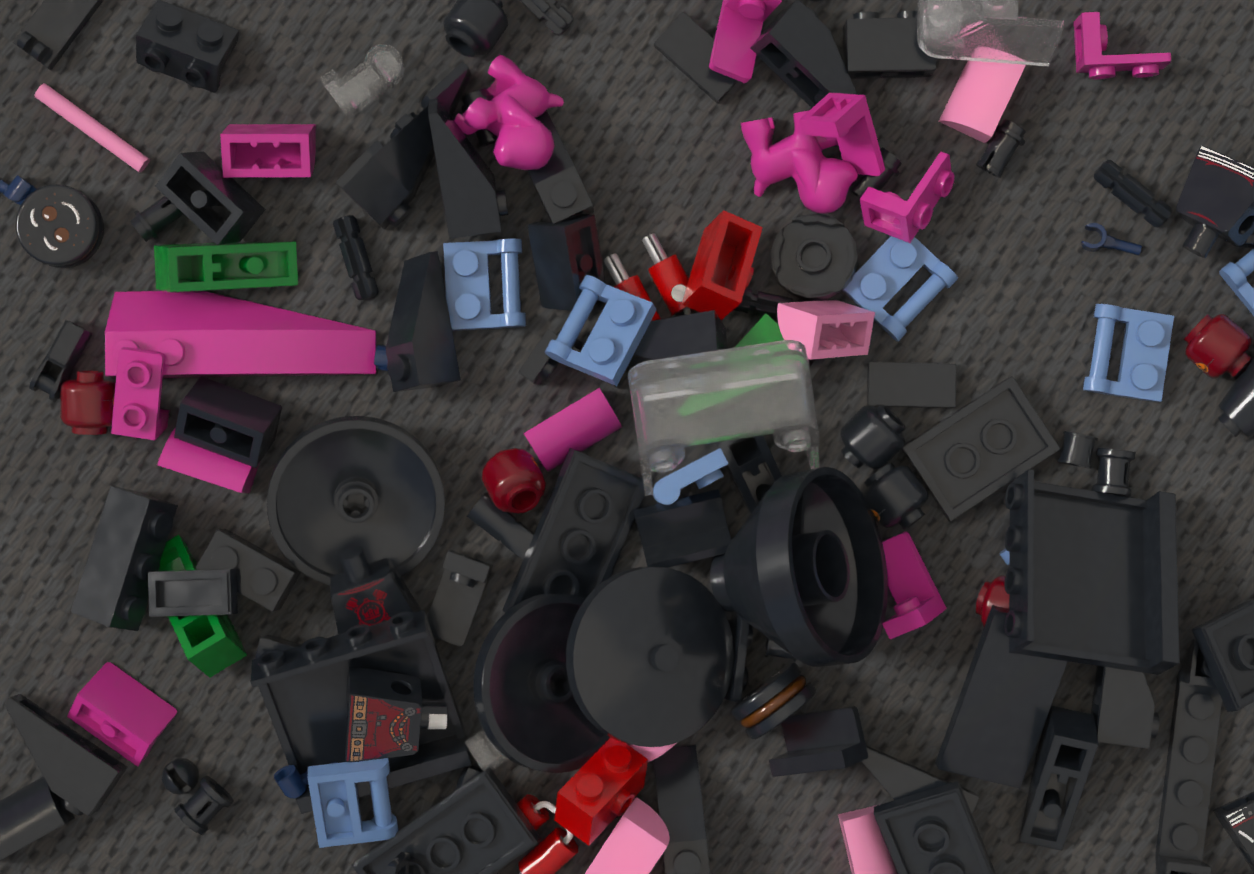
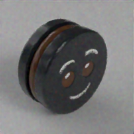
[16,184,104,268]
[731,663,816,740]

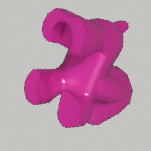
[454,55,564,170]
[741,111,858,214]

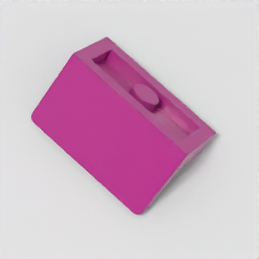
[67,662,177,767]

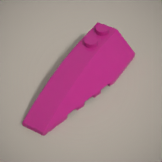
[105,290,377,378]

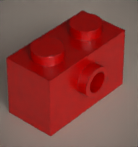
[682,210,763,320]
[554,738,648,846]

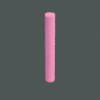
[35,83,150,173]

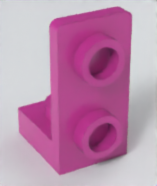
[709,0,782,83]
[1074,12,1171,80]
[799,92,885,176]
[860,152,954,243]
[111,347,169,440]
[882,531,947,639]

